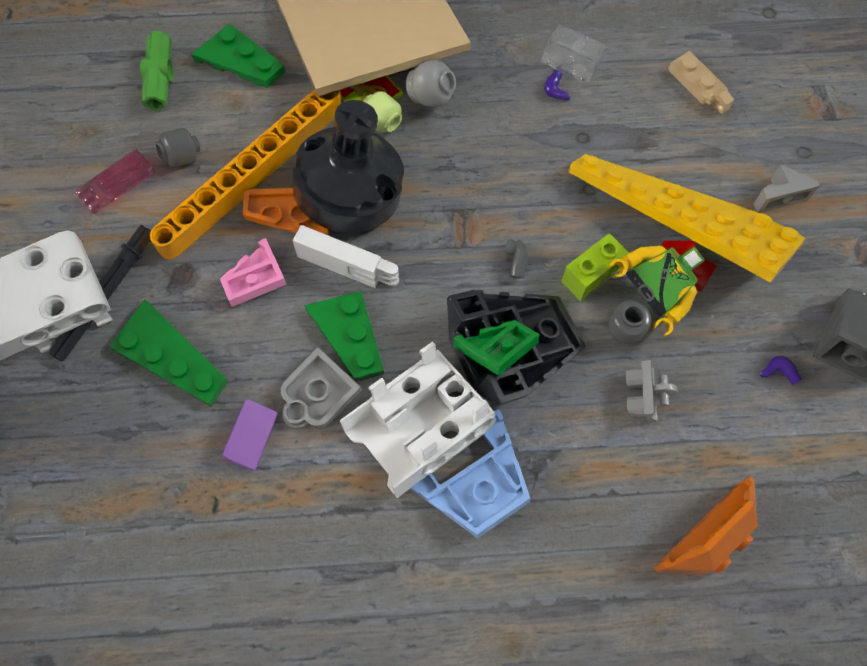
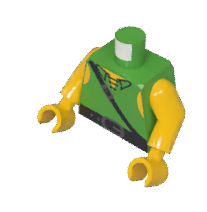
[607,245,704,338]

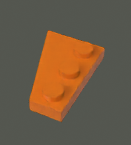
[243,188,329,236]

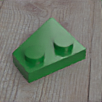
[453,320,539,376]

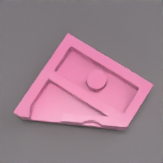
[220,238,287,307]

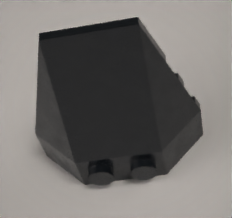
[447,290,586,406]

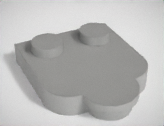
[281,347,362,429]

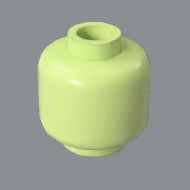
[363,92,402,133]

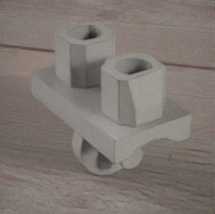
[626,360,678,423]

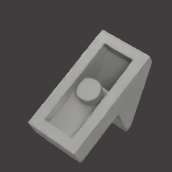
[753,165,820,213]

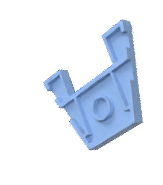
[410,409,530,538]

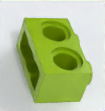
[561,233,629,302]

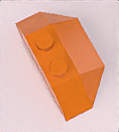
[653,475,758,575]

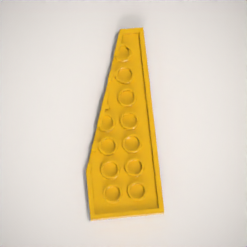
[569,154,806,283]

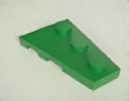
[191,23,286,88]
[304,291,384,382]

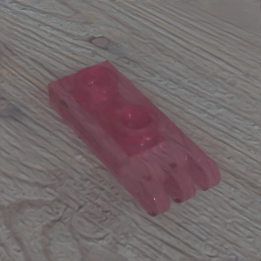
[75,149,155,213]

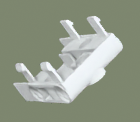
[0,231,113,360]
[340,341,496,498]

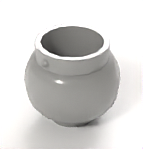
[406,60,456,107]

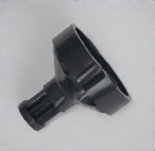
[292,100,404,233]

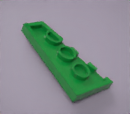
[109,299,228,407]

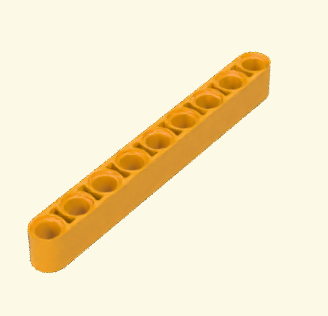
[150,89,342,259]

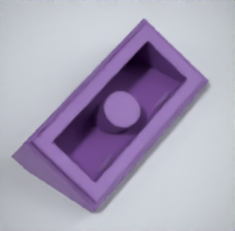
[222,399,278,471]

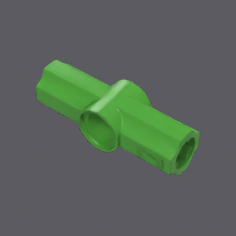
[140,31,174,111]

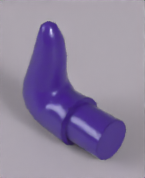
[544,70,570,100]
[760,356,803,385]

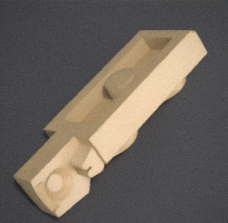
[668,51,735,114]

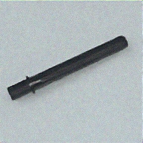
[48,225,151,362]

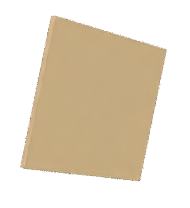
[276,0,471,96]

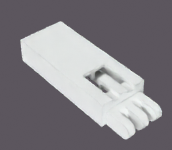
[293,225,399,288]

